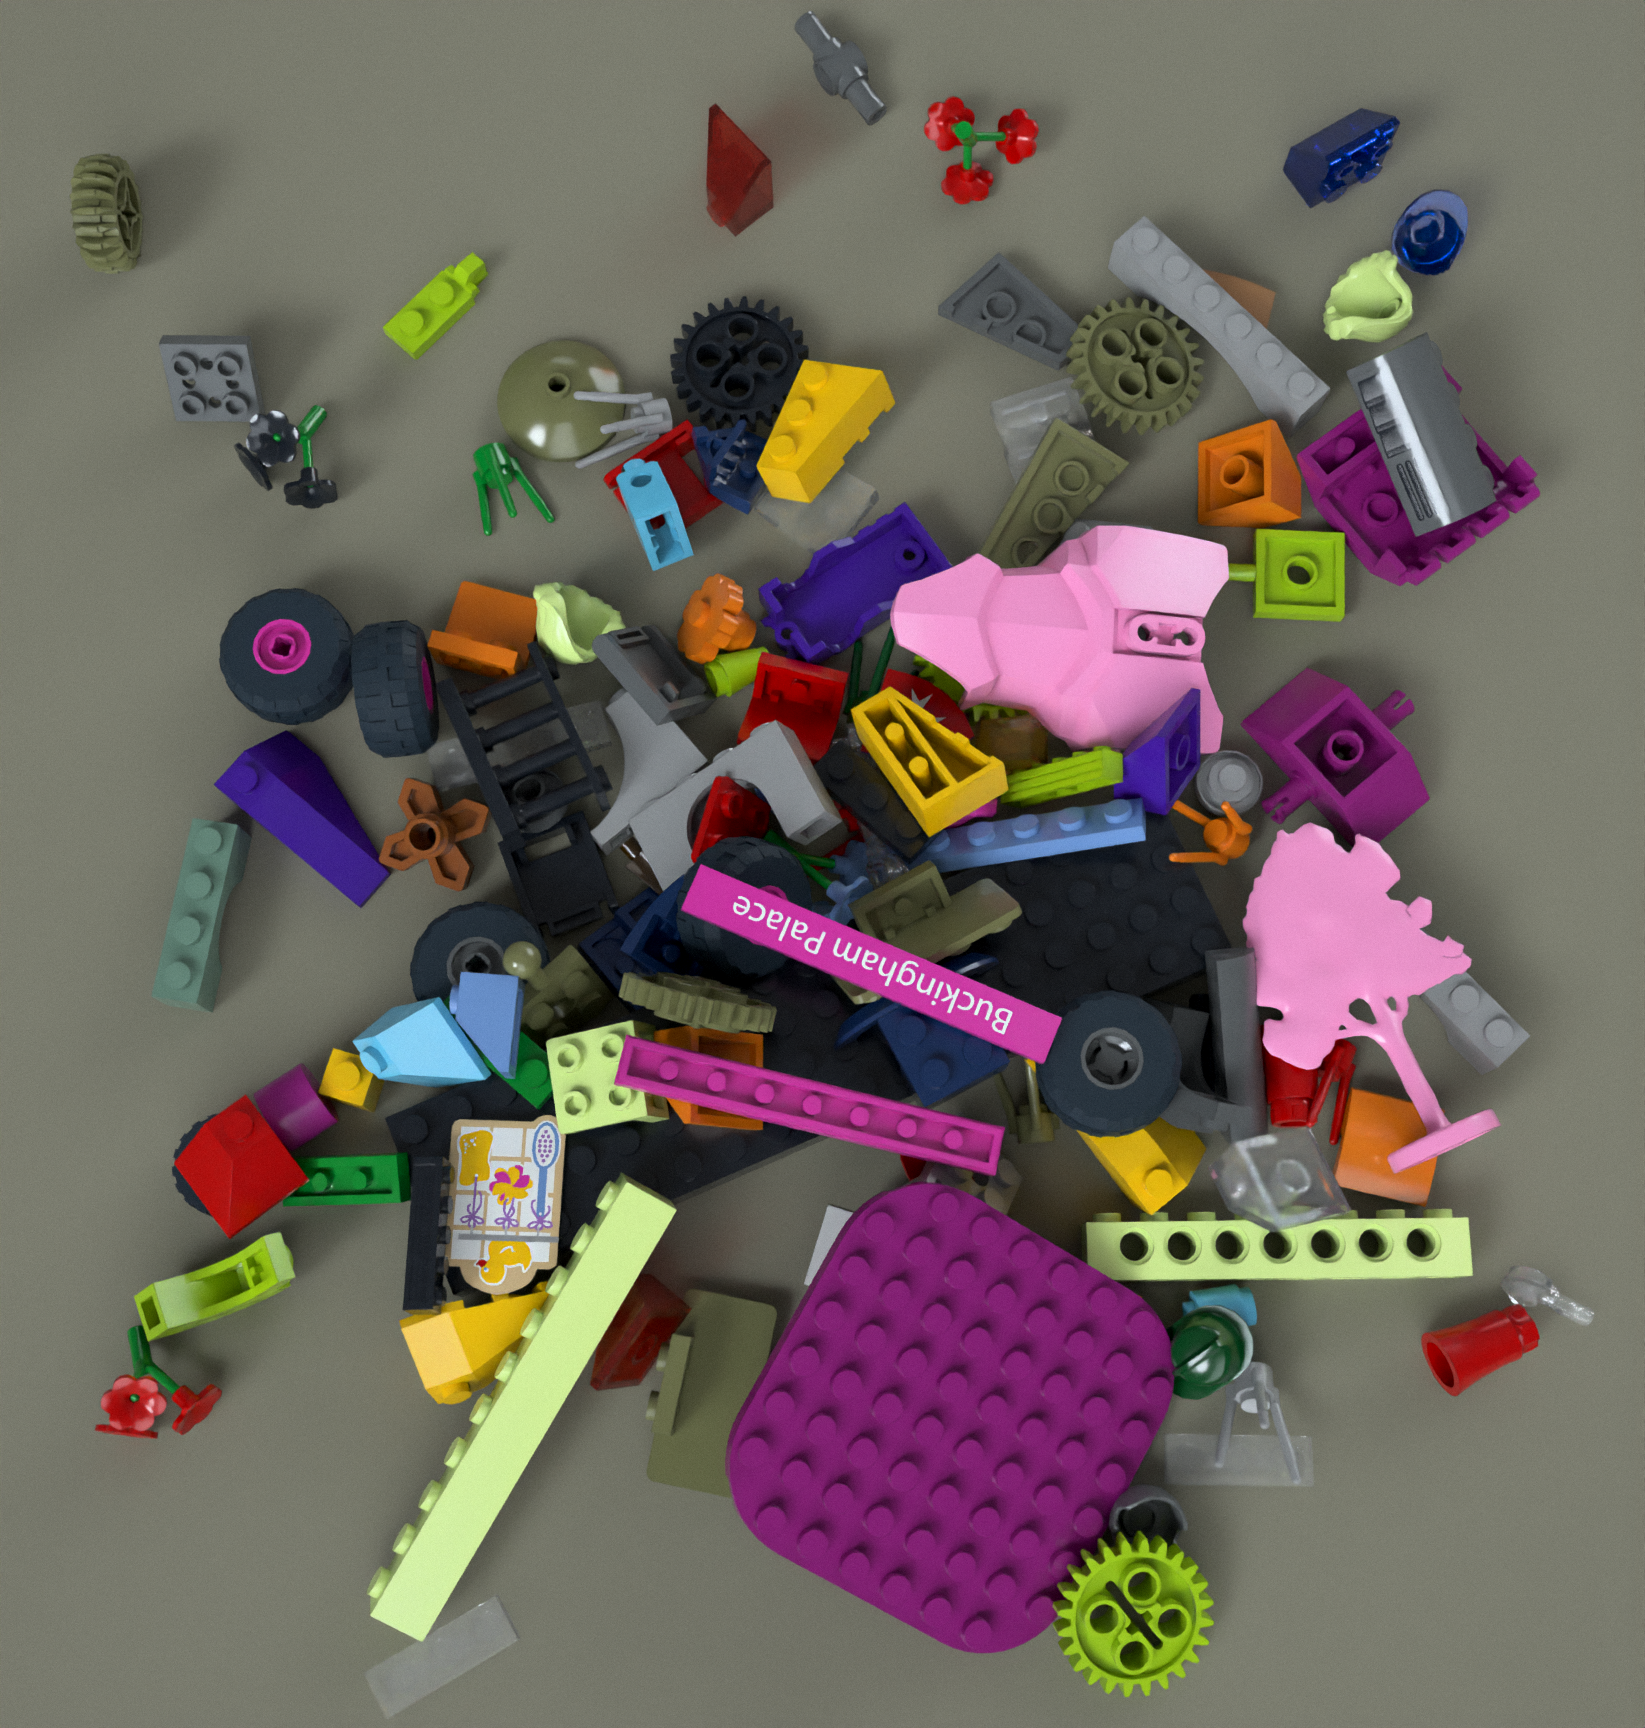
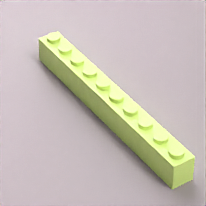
[367,1173,677,1642]

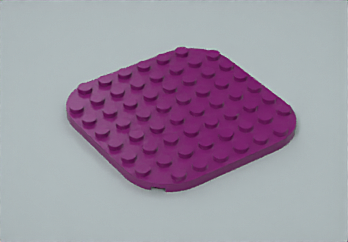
[725,1182,1174,1653]

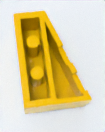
[756,360,896,503]
[851,686,1008,837]

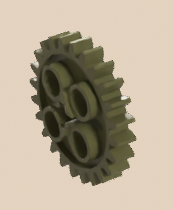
[1066,297,1204,435]
[618,971,777,1034]

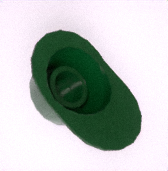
[1165,1305,1254,1400]

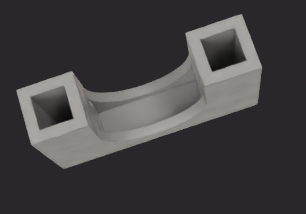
[628,720,843,891]

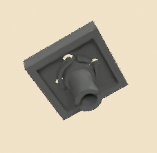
[159,335,265,422]

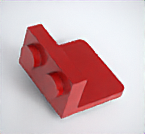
[737,652,849,766]
[691,776,771,864]

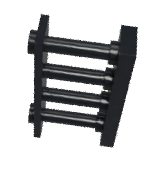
[435,641,613,853]

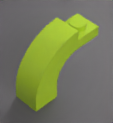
[134,1232,295,1342]

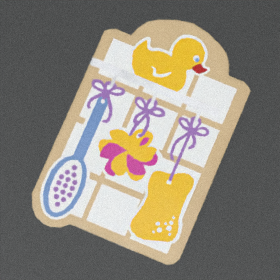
[445,1115,566,1295]

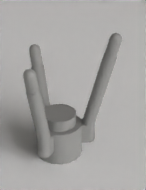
[574,391,672,469]
[1215,1362,1302,1485]

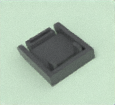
[592,624,717,726]

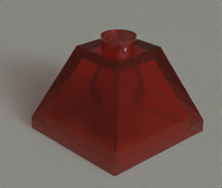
[706,103,774,237]
[590,1274,692,1391]

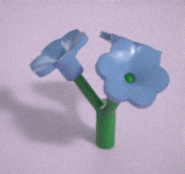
[760,828,873,926]

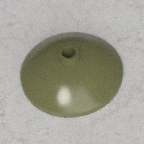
[497,340,626,462]

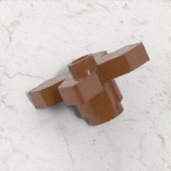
[379,778,492,892]

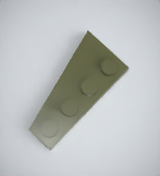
[977,418,1130,569]

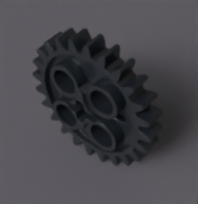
[670,296,809,432]

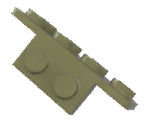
[830,860,1022,1004]
[645,1289,777,1498]

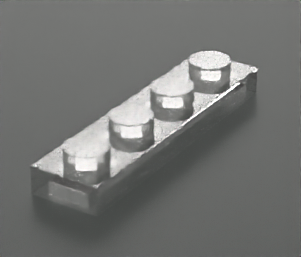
[427,700,612,792]

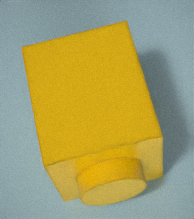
[318,1048,385,1113]

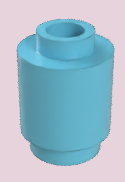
[1182,1284,1257,1326]

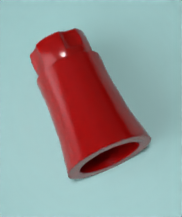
[1260,1025,1319,1128]
[1421,1304,1540,1397]

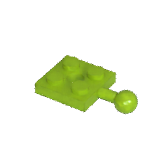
[1228,529,1345,622]

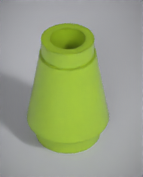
[704,646,769,697]

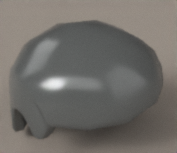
[1108,1483,1188,1549]

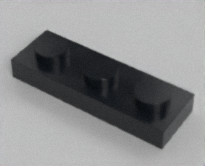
[813,740,941,865]

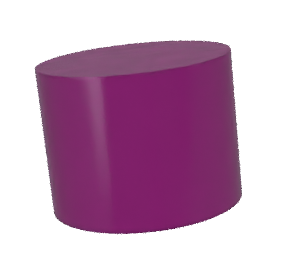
[254,1063,340,1151]

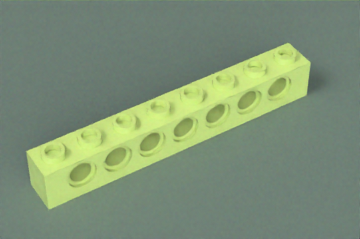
[1081,1209,1473,1282]

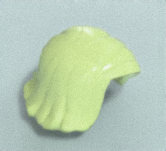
[1323,250,1413,343]
[533,582,626,665]

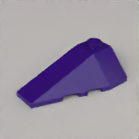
[214,730,391,908]

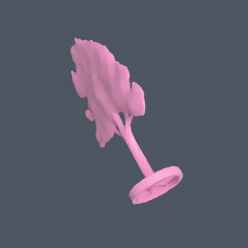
[1243,822,1501,1174]

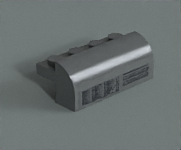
[1346,332,1496,537]

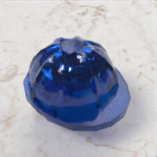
[1391,189,1468,276]

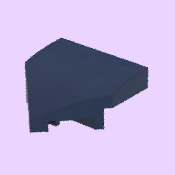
[692,420,768,515]

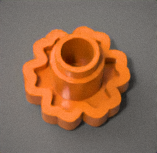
[677,573,757,664]

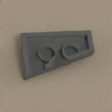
[938,252,1078,371]

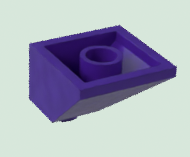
[1112,688,1200,815]

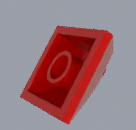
[174,1094,310,1239]

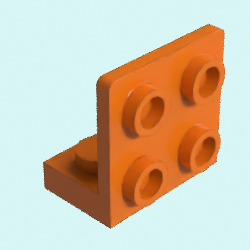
[427,581,537,680]

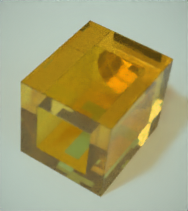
[976,715,1048,774]

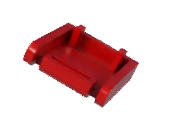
[603,419,724,530]

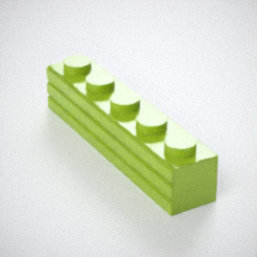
[1001,746,1123,809]

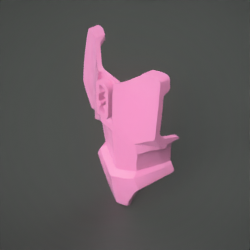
[890,525,1229,755]

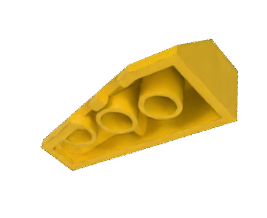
[399,1281,549,1404]

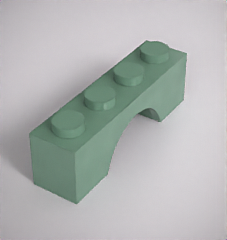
[151,818,252,1013]

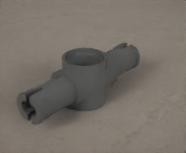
[794,11,887,126]

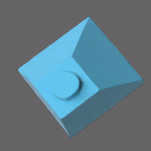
[352,997,491,1088]

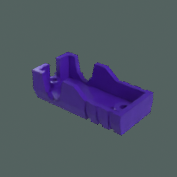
[758,502,953,665]

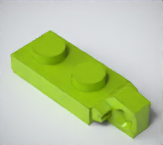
[383,252,488,360]

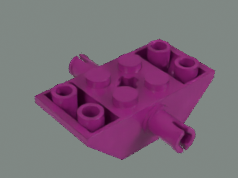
[1240,667,1430,847]

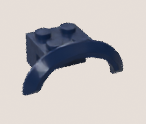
[833,952,1010,1109]

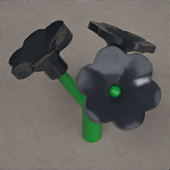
[234,405,338,509]

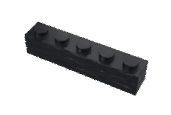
[402,1157,455,1315]

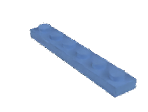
[870,798,1146,883]

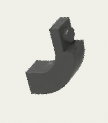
[1144,997,1254,1134]

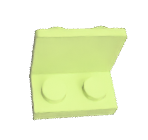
[546,1020,669,1134]

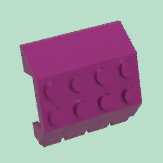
[1296,365,1540,586]

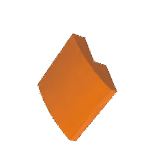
[1330,1087,1445,1207]

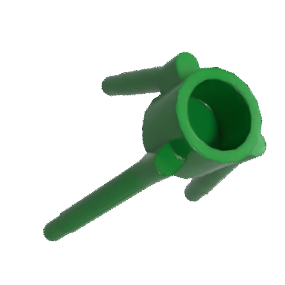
[472,442,555,536]

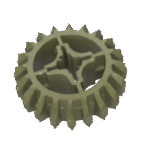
[69,154,144,274]

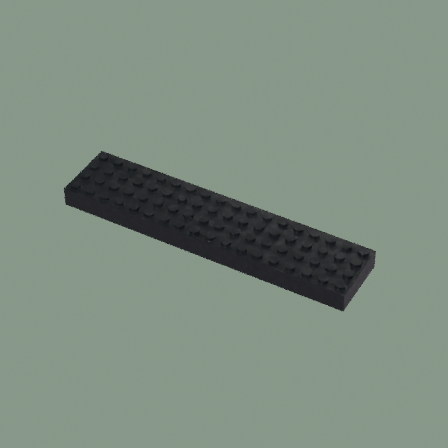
[385,811,1232,1297]

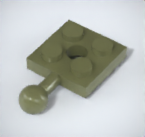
[503,941,614,1050]

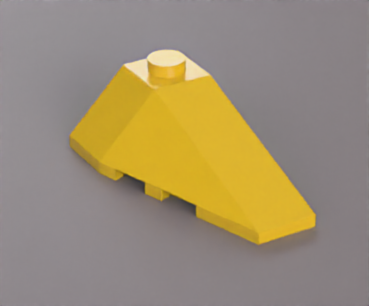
[1024,1059,1207,1215]

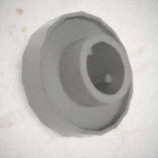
[1195,750,1263,818]

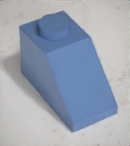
[450,972,525,1079]

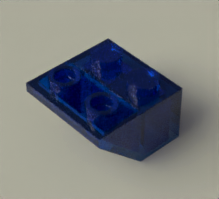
[1282,108,1400,209]

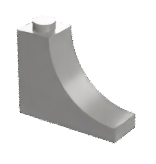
[590,687,709,857]

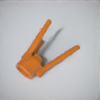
[1169,800,1252,866]

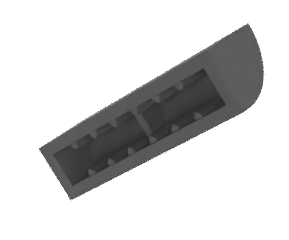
[1205,946,1269,1147]

